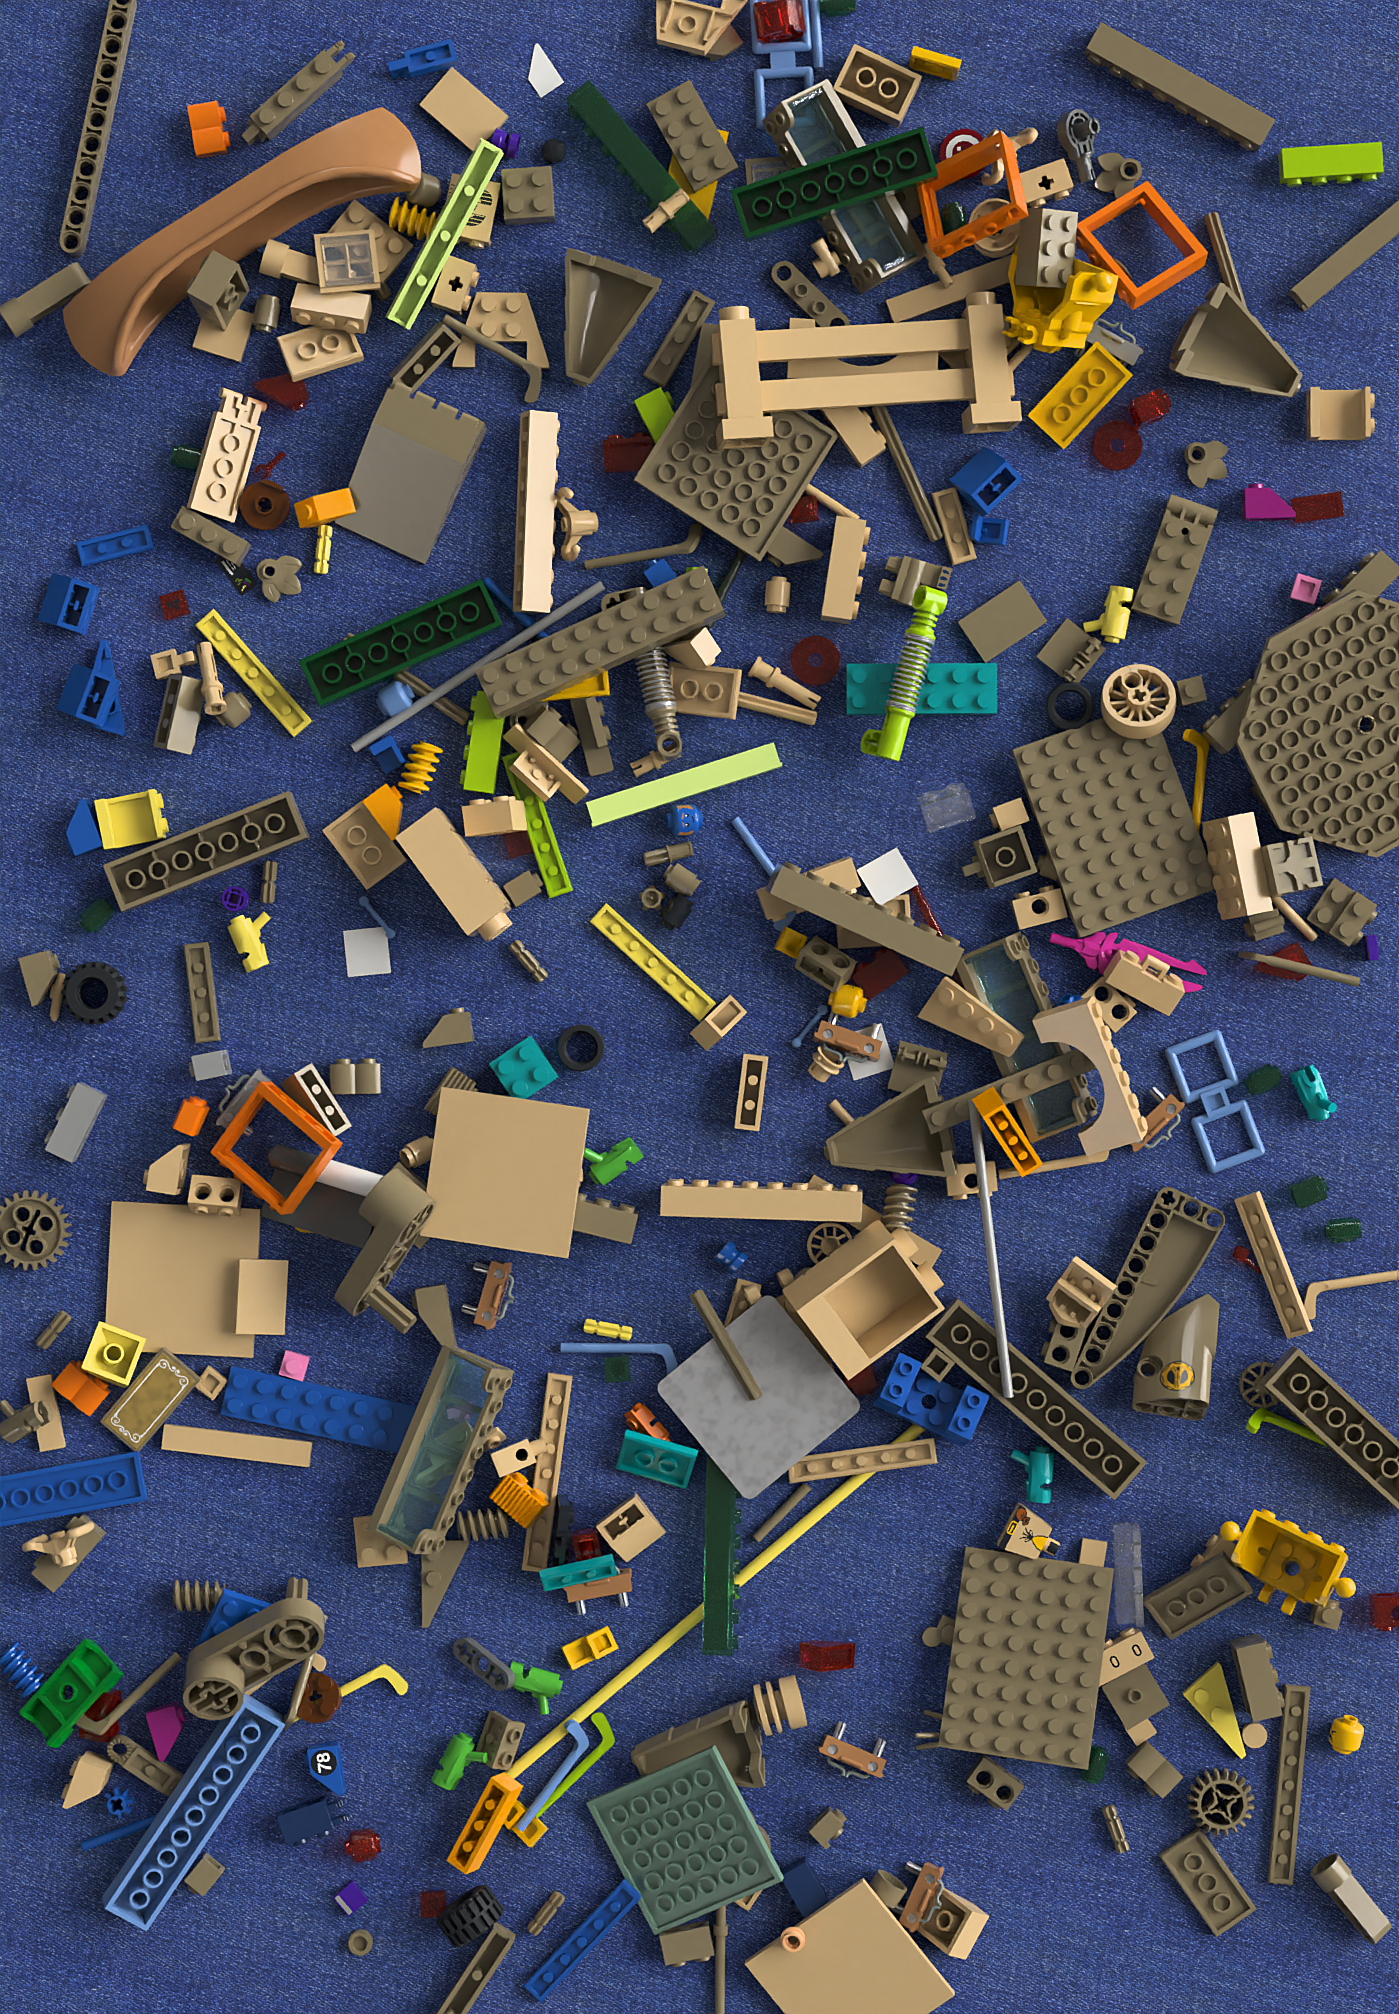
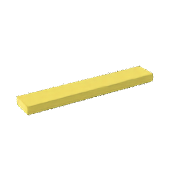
[195,609,313,737]
[590,903,716,1022]

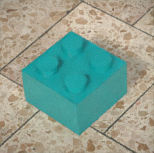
[489,1035,559,1099]

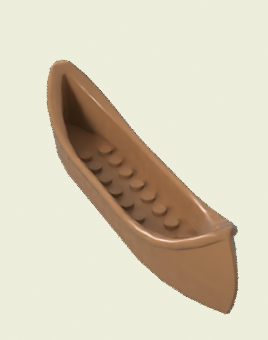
[63,107,421,376]

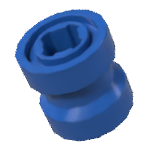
[714,1240,748,1275]

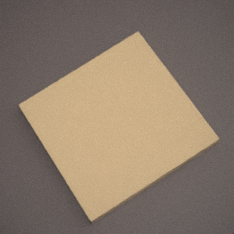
[420,1087,590,1258]
[105,1201,261,1358]
[745,1878,955,2014]

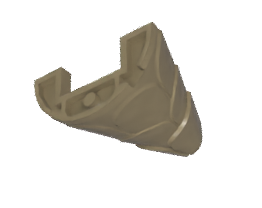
[564,248,662,387]
[1169,282,1303,398]
[824,1077,958,1177]
[631,1700,765,1788]

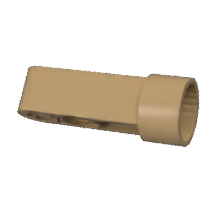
[259,239,358,286]

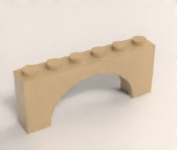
[787,318,938,379]
[1032,996,1148,1156]

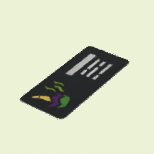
[216,557,257,596]

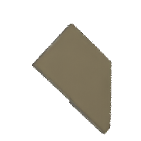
[689,24,744,62]

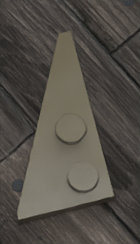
[421,1539,470,1628]

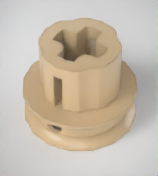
[808,1046,844,1082]

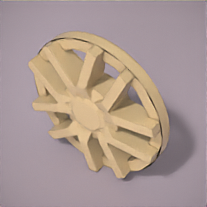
[807,1222,853,1264]

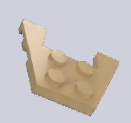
[656,0,748,56]
[452,292,550,369]

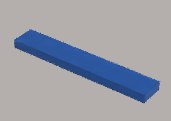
[523,1879,642,2003]

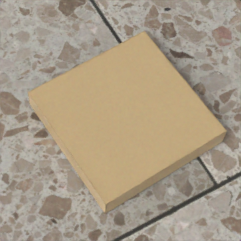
[192,309,254,363]

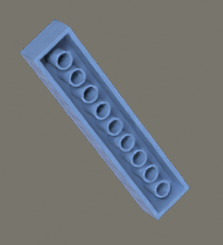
[102,1693,285,1932]

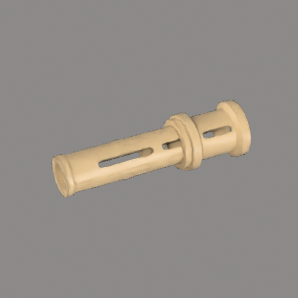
[196,642,227,715]
[748,656,821,710]

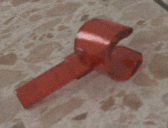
[254,451,286,480]
[1233,1245,1262,1275]

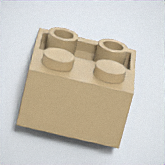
[596,1493,666,1562]
[61,1750,115,1809]

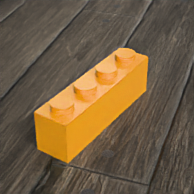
[972,1086,1043,1178]
[446,1772,523,1875]

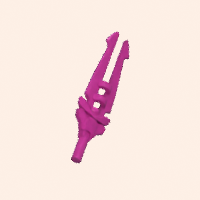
[1049,932,1207,993]

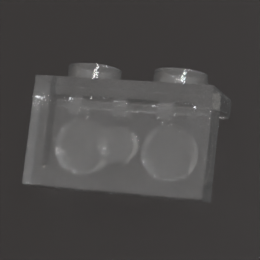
[917,783,976,833]

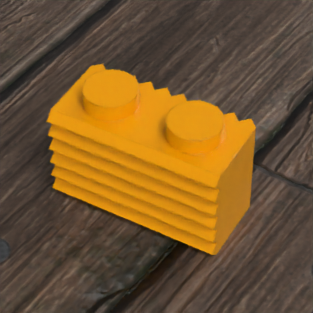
[489,1472,550,1529]

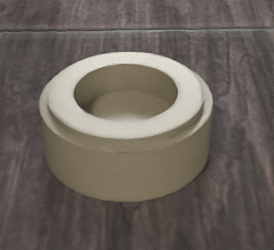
[348,1929,373,1956]

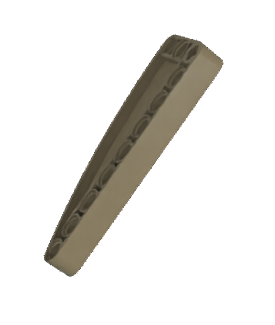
[1071,1187,1225,1389]

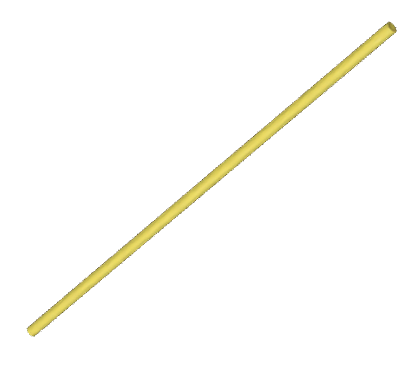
[502,1424,925,1779]

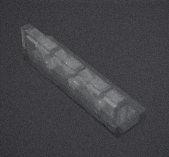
[1112,1522,1144,1627]

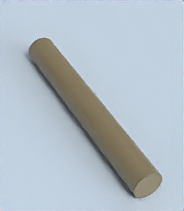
[752,1482,811,1542]

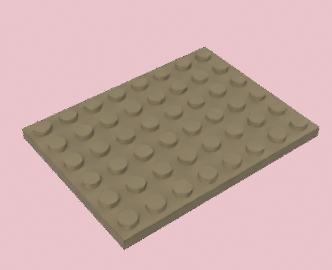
[1011,714,1215,938]
[938,1547,1114,1770]

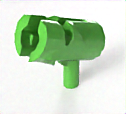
[583,1137,644,1186]
[510,1661,563,1715]
[431,1732,488,1791]

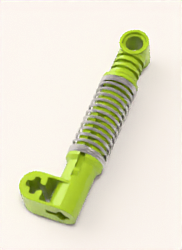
[860,585,947,762]

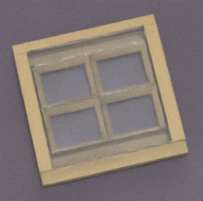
[314,229,381,294]

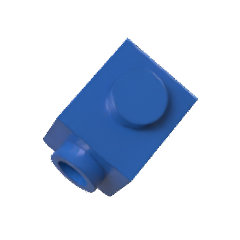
[968,514,1009,546]

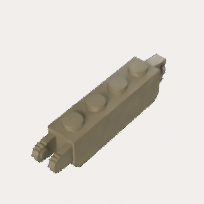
[241,40,355,146]

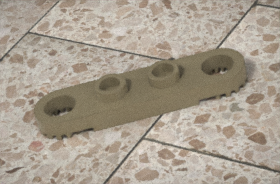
[771,261,850,327]
[107,1735,184,1797]

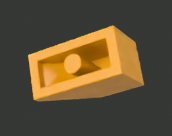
[294,488,356,528]
[362,783,403,842]

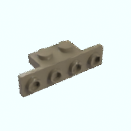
[570,696,614,777]

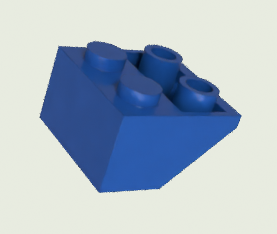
[949,446,1023,517]
[37,573,100,636]
[56,663,121,727]

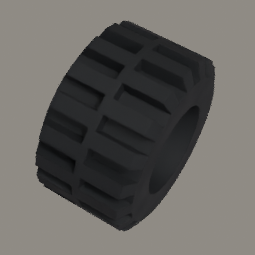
[61,962,128,1024]
[436,1884,504,1948]

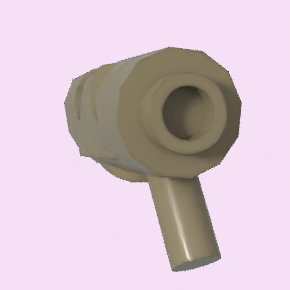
[0,1400,53,1443]

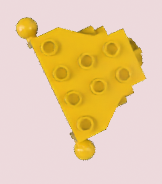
[1002,243,1119,353]
[1220,1509,1356,1616]

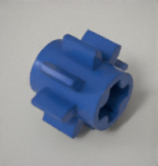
[102,1786,135,1819]

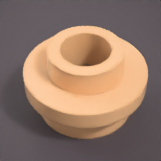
[780,1927,805,1952]

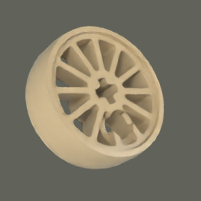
[1100,664,1176,739]

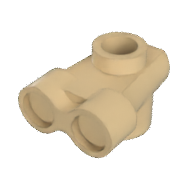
[811,237,842,279]

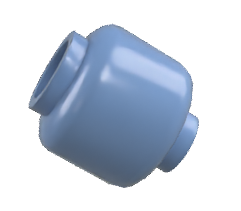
[376,681,415,717]

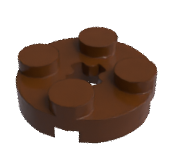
[240,480,291,531]
[291,1673,342,1724]

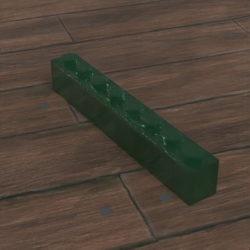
[566,80,718,255]
[702,1453,742,1656]

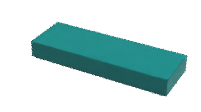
[539,1554,617,1592]

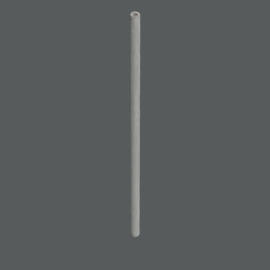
[350,581,605,753]
[968,1099,1014,1398]

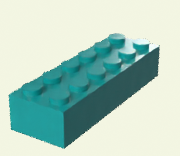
[846,663,997,716]

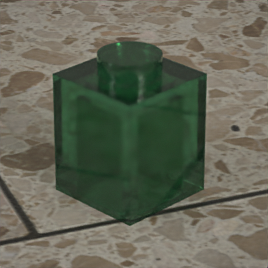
[1287,1174,1329,1209]

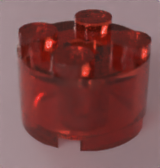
[753,0,807,44]

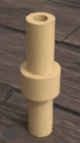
[922,242,954,288]

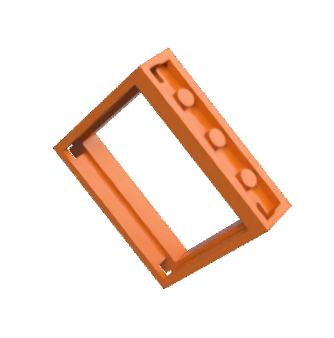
[917,131,1029,259]
[1076,181,1208,310]
[211,1081,343,1215]

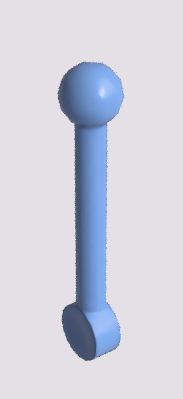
[359,896,395,939]
[791,1005,828,1048]

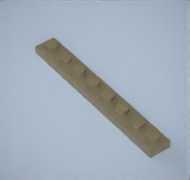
[922,1049,1096,1134]

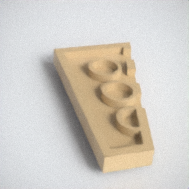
[917,976,1025,1057]

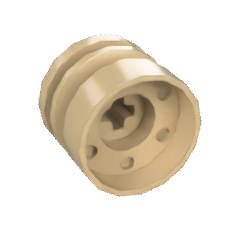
[969,198,1020,258]
[753,1675,808,1737]

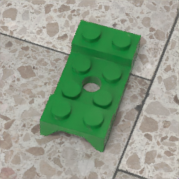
[19,1639,124,1748]

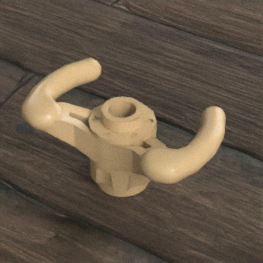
[981,127,1038,186]
[555,487,598,562]
[22,1521,94,1568]

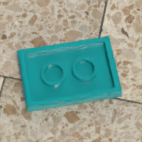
[615,1429,698,1489]

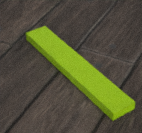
[502,752,573,899]

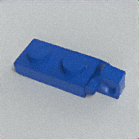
[387,39,459,79]

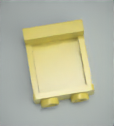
[94,789,169,850]

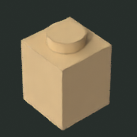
[989,797,1030,832]

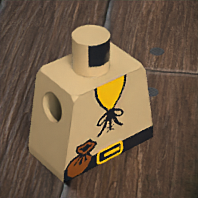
[996,1502,1060,1559]

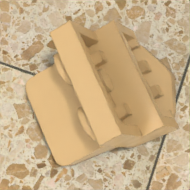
[1046,1256,1116,1328]

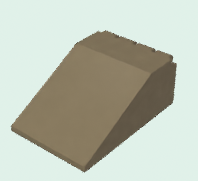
[335,380,487,565]

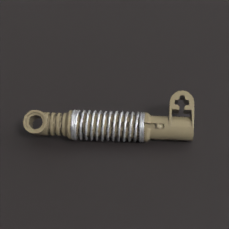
[601,587,682,761]

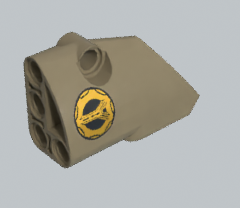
[1132,1294,1220,1421]

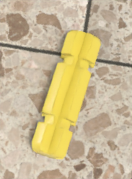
[314,525,332,574]
[583,1319,632,1341]

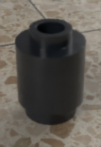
[659,893,694,931]

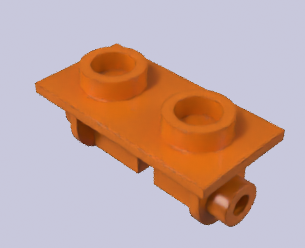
[623,1402,671,1442]

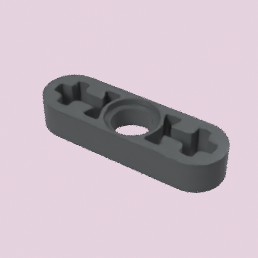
[453,1637,515,1691]

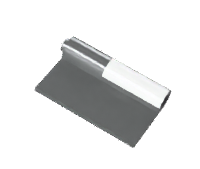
[260,1144,384,1248]

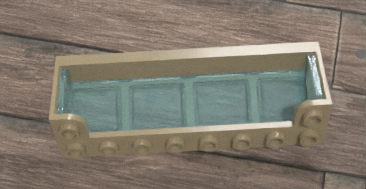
[762,79,928,295]
[956,931,1098,1143]
[366,1344,514,1554]

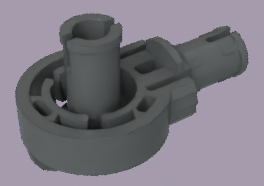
[1057,109,1100,183]

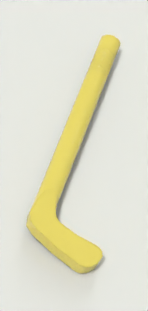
[293,1664,408,1723]

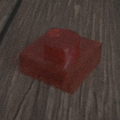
[791,495,819,524]

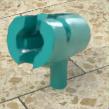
[1289,1064,1337,1122]
[1010,1446,1054,1503]

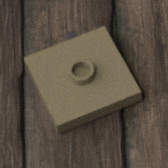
[1102,1663,1170,1730]

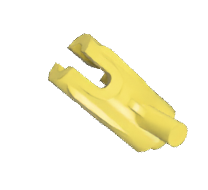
[1083,586,1134,644]
[227,912,271,973]

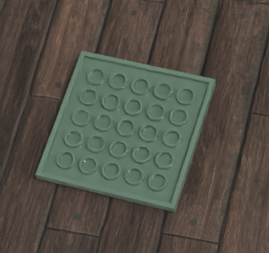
[586,1745,784,1935]

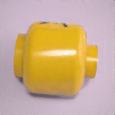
[828,983,867,1018]
[1328,1715,1364,1754]

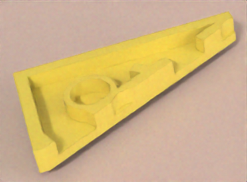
[1182,1661,1246,1759]

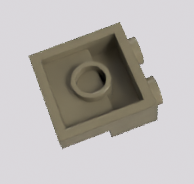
[1305,878,1378,947]

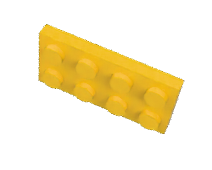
[1028,341,1133,449]

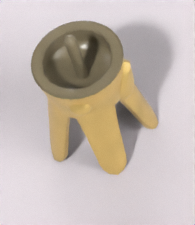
[639,885,665,910]

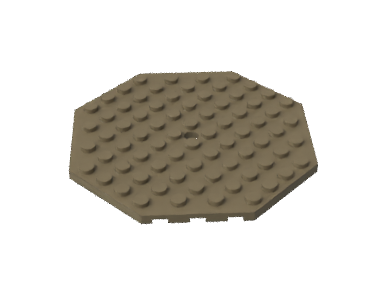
[1234,589,1399,858]

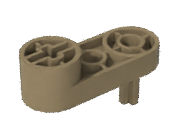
[334,1168,437,1334]
[183,1577,325,1720]

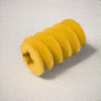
[388,197,436,240]
[398,740,443,795]

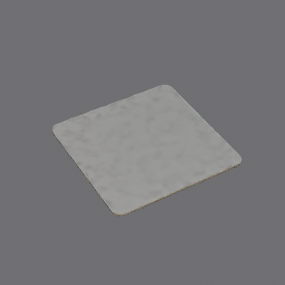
[658,1296,860,1499]

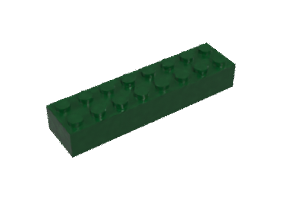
[730,126,938,243]
[299,579,502,709]

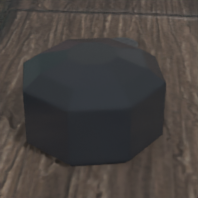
[541,138,566,165]

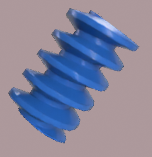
[0,1641,47,1698]

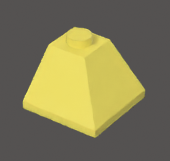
[81,1321,146,1388]

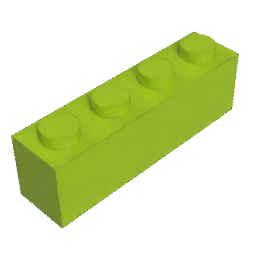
[1278,142,1384,187]
[634,387,674,444]
[460,691,506,795]

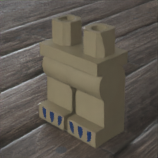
[878,555,952,617]

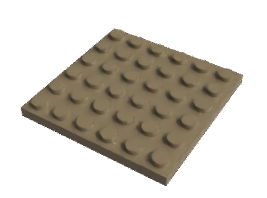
[633,354,839,562]

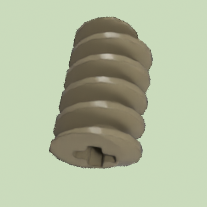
[881,1183,918,1234]
[457,1507,509,1542]
[173,1580,226,1612]

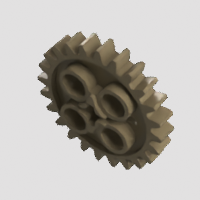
[0,1190,72,1271]

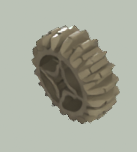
[1187,1768,1254,1836]

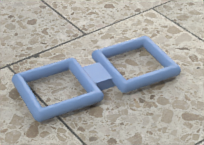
[750,0,816,130]
[1165,1030,1265,1173]

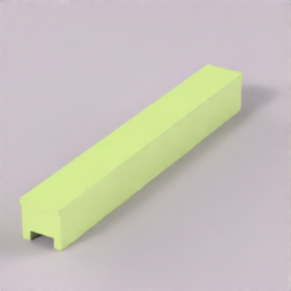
[386,138,504,330]
[586,742,782,828]

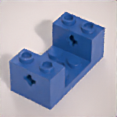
[873,1352,990,1447]

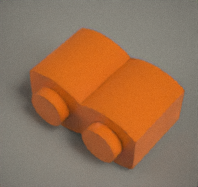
[187,101,231,159]
[172,1096,210,1136]
[51,1360,111,1417]

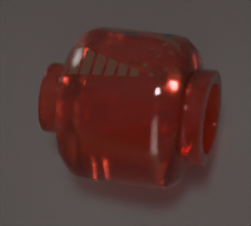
[344,1828,381,1863]

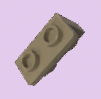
[475,1710,525,1770]

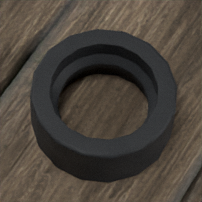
[1046,682,1094,730]
[557,1024,605,1071]

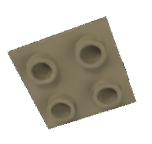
[1036,618,1106,683]
[887,1040,948,1093]

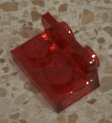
[602,433,653,473]
[851,947,909,1001]
[78,1689,122,1743]

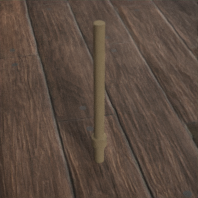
[713,1905,728,2014]

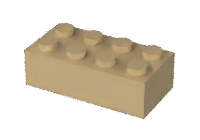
[821,516,870,625]
[1202,812,1273,920]

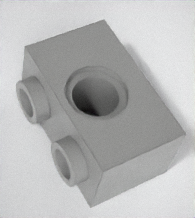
[189,1050,232,1081]

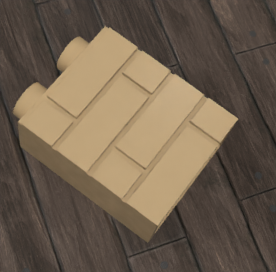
[395,807,513,941]
[782,1220,945,1380]

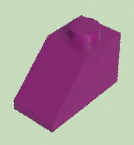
[1242,484,1296,521]
[145,1701,186,1762]

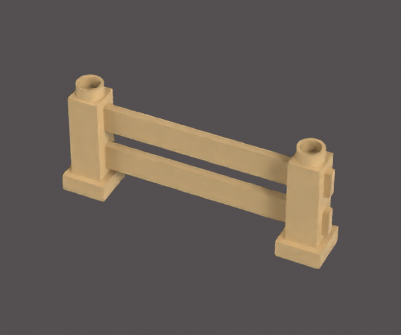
[710,292,1022,450]

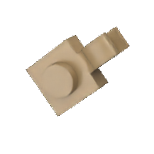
[150,649,198,681]

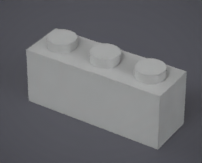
[44,1082,108,1163]

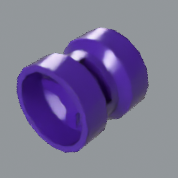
[491,128,521,159]
[222,886,250,912]

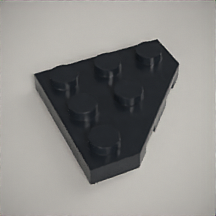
[552,1494,574,1567]

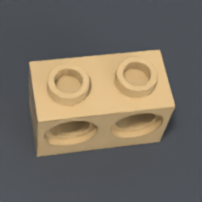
[1081,976,1137,1033]
[188,1175,244,1218]

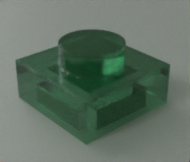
[604,1355,631,1383]

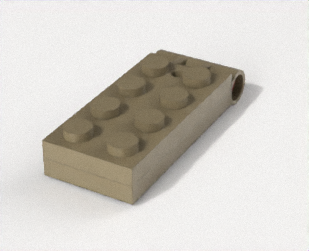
[1130,494,1218,626]

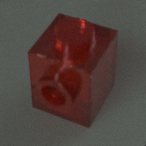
[843,1364,878,1396]

